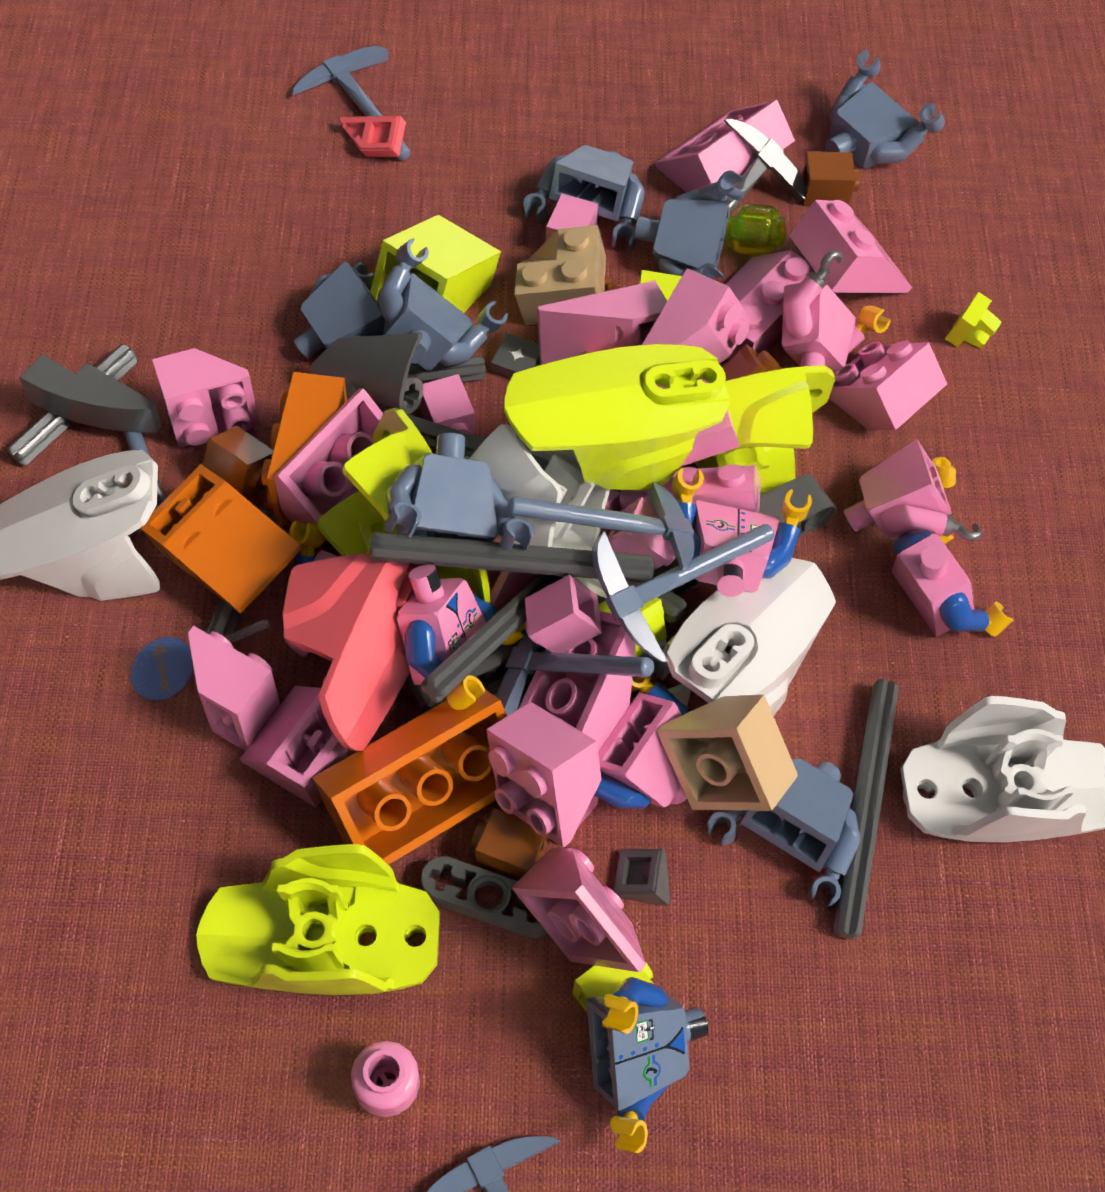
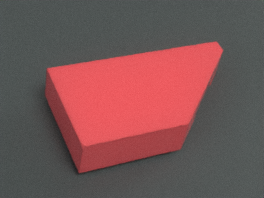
[339,116,406,157]

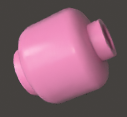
[350,1041,420,1117]

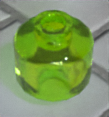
[726,203,786,256]

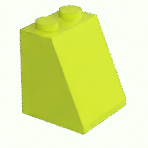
[370,215,501,313]

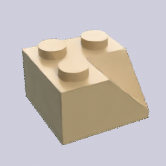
[515,225,606,325]
[657,694,798,811]

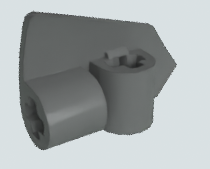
[310,333,423,414]

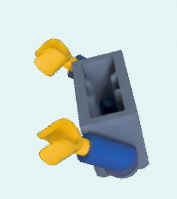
[586,977,708,1153]

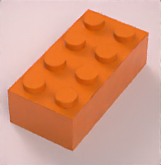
[312,688,507,865]

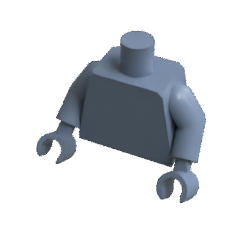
[825,50,945,168]
[523,145,645,253]
[635,170,744,280]
[378,238,508,371]
[294,261,385,360]
[384,433,534,551]
[708,758,861,908]

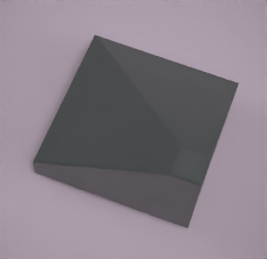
[613,848,670,906]

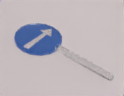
[131,620,270,701]

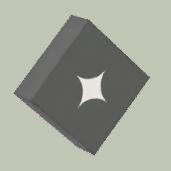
[491,333,540,378]

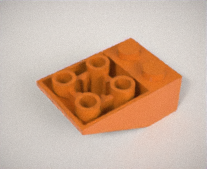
[262,372,347,527]
[140,464,303,614]

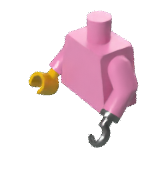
[782,250,891,371]
[844,439,983,541]

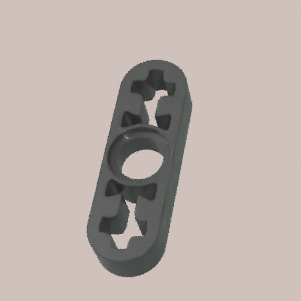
[421,857,548,938]

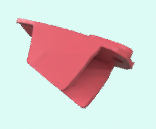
[283,554,439,751]

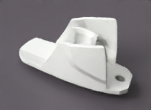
[464,424,610,598]
[0,450,162,601]
[656,558,836,716]
[900,696,1105,842]

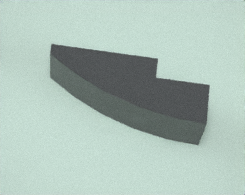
[19,354,161,433]

